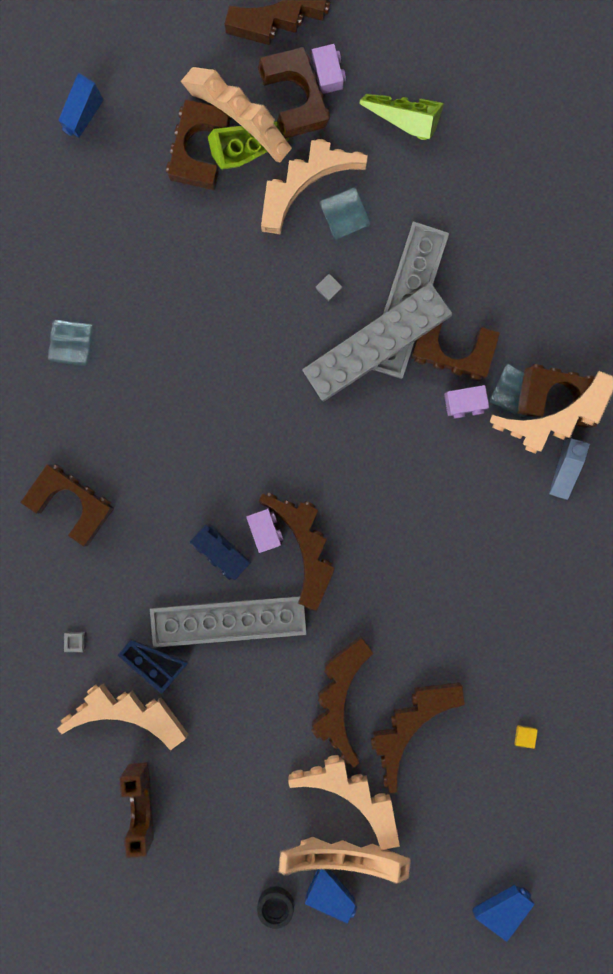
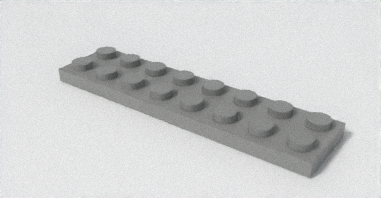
[372,222,449,379]
[302,283,452,402]
[150,596,306,647]

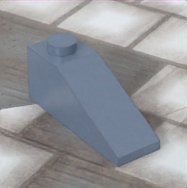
[549,438,590,500]

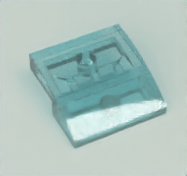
[320,188,370,239]
[48,320,92,366]
[488,365,525,418]

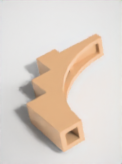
[181,67,292,162]
[261,139,368,234]
[490,371,613,454]
[57,683,188,750]
[288,755,400,850]
[279,837,410,883]

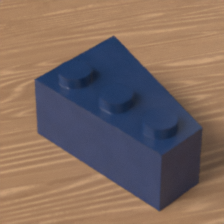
[190,524,251,581]
[117,640,188,694]

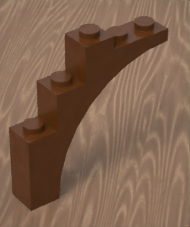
[224,0,331,45]
[259,493,335,612]
[311,636,373,767]
[371,682,465,793]

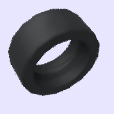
[257,886,294,929]

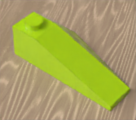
[360,94,444,140]
[208,122,289,169]

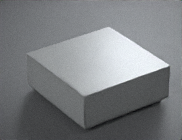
[316,274,342,302]
[64,632,85,652]

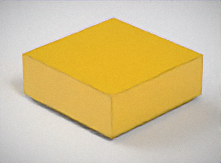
[514,725,538,749]

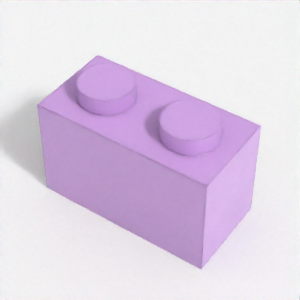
[312,44,346,94]
[444,385,489,419]
[246,509,283,553]

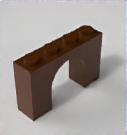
[258,47,330,139]
[166,99,231,191]
[411,322,500,381]
[517,364,597,428]
[20,464,114,547]
[120,762,154,858]

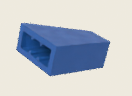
[58,73,104,138]
[305,869,357,924]
[472,885,535,942]

